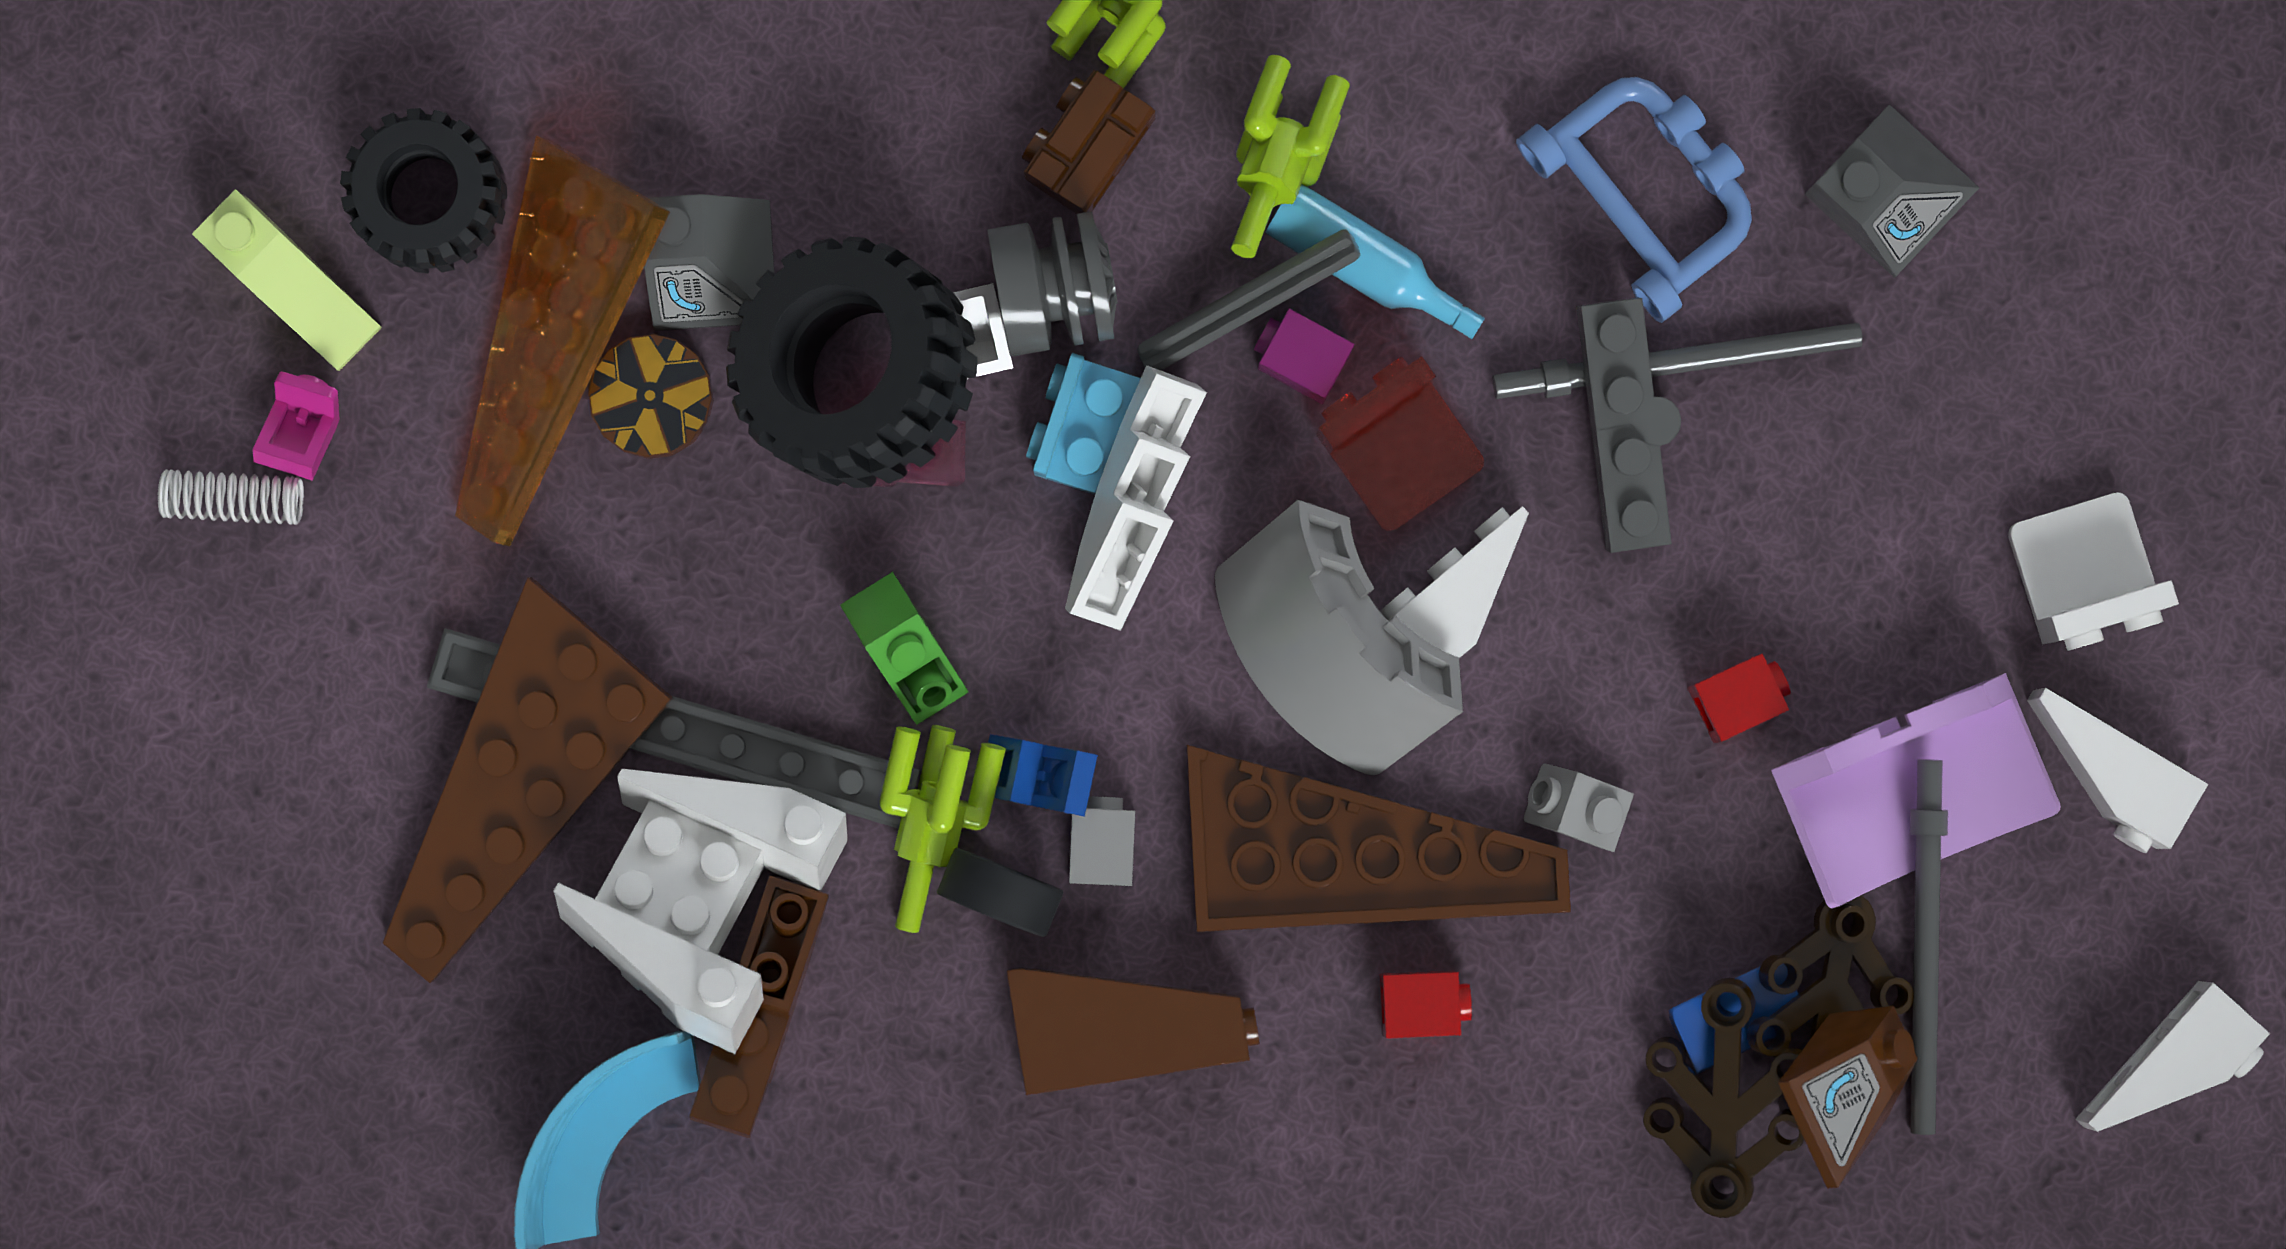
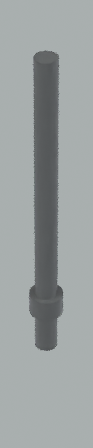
[1492,323,1863,399]
[1910,759,1948,1135]

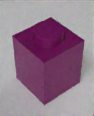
[1254,309,1355,405]

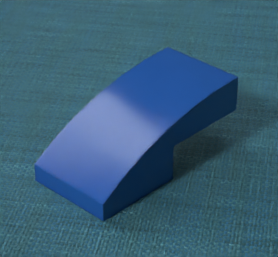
[988,734,1098,817]

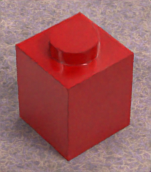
[1687,653,1791,743]
[1380,971,1472,1039]

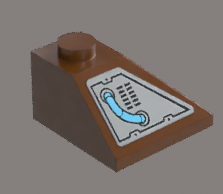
[1778,1006,1918,1189]

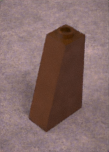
[1007,967,1260,1095]

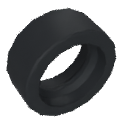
[937,848,1064,937]

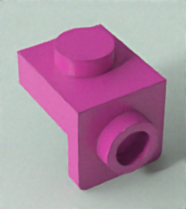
[252,371,340,481]

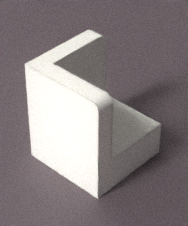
[953,283,1013,379]

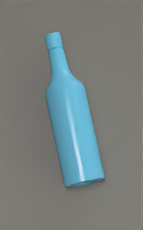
[1265,185,1485,339]

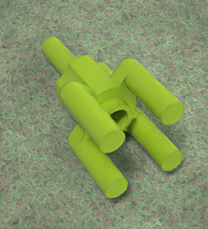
[1046,0,1166,89]
[1231,55,1350,258]
[879,725,1006,933]

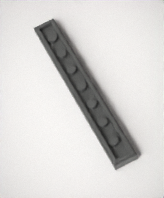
[427,628,921,829]

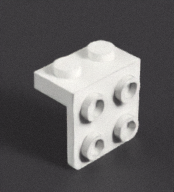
[2008,493,2179,651]

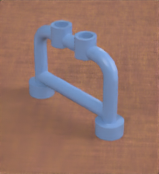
[1516,77,1752,323]

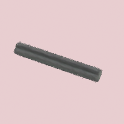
[1137,229,1361,370]

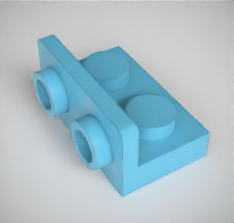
[1026,353,1141,495]

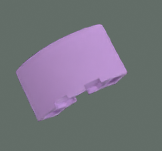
[1771,673,2061,908]

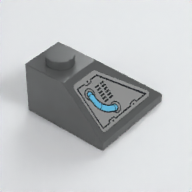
[1805,104,1979,278]
[639,194,774,331]

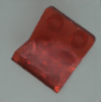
[1316,356,1484,531]

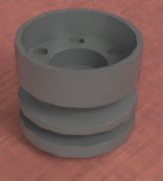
[987,211,1118,357]

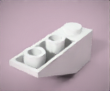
[1380,506,1529,658]

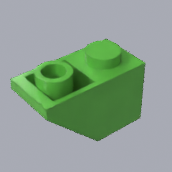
[840,572,969,725]

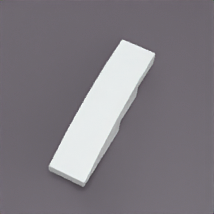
[1065,365,1207,630]

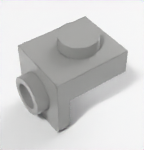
[1524,763,1634,852]

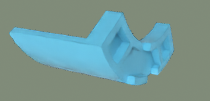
[514,1030,701,1249]

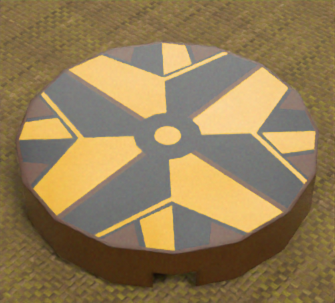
[588,334,714,459]

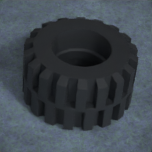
[340,108,508,274]

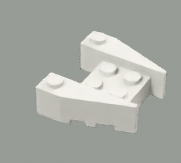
[554,769,847,1054]

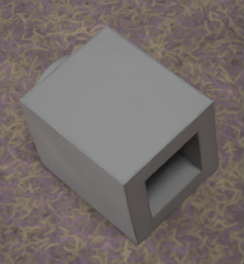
[1069,796,1135,886]

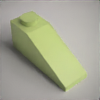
[192,189,382,371]

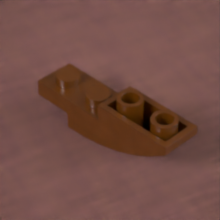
[689,876,829,1139]

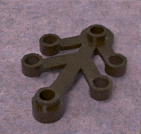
[1747,895,1914,1129]
[1643,978,1804,1218]

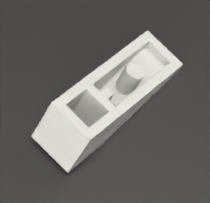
[2027,688,2208,853]
[2075,981,2270,1132]

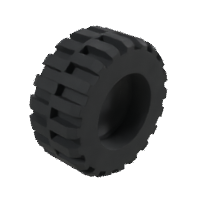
[726,236,978,488]

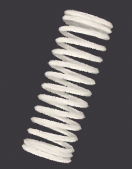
[158,469,304,525]

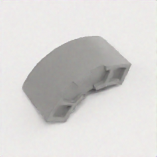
[1215,500,1463,775]

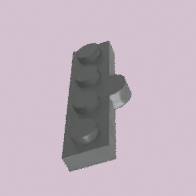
[1576,297,1681,553]

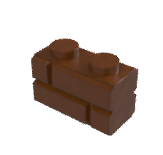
[1022,70,1155,214]

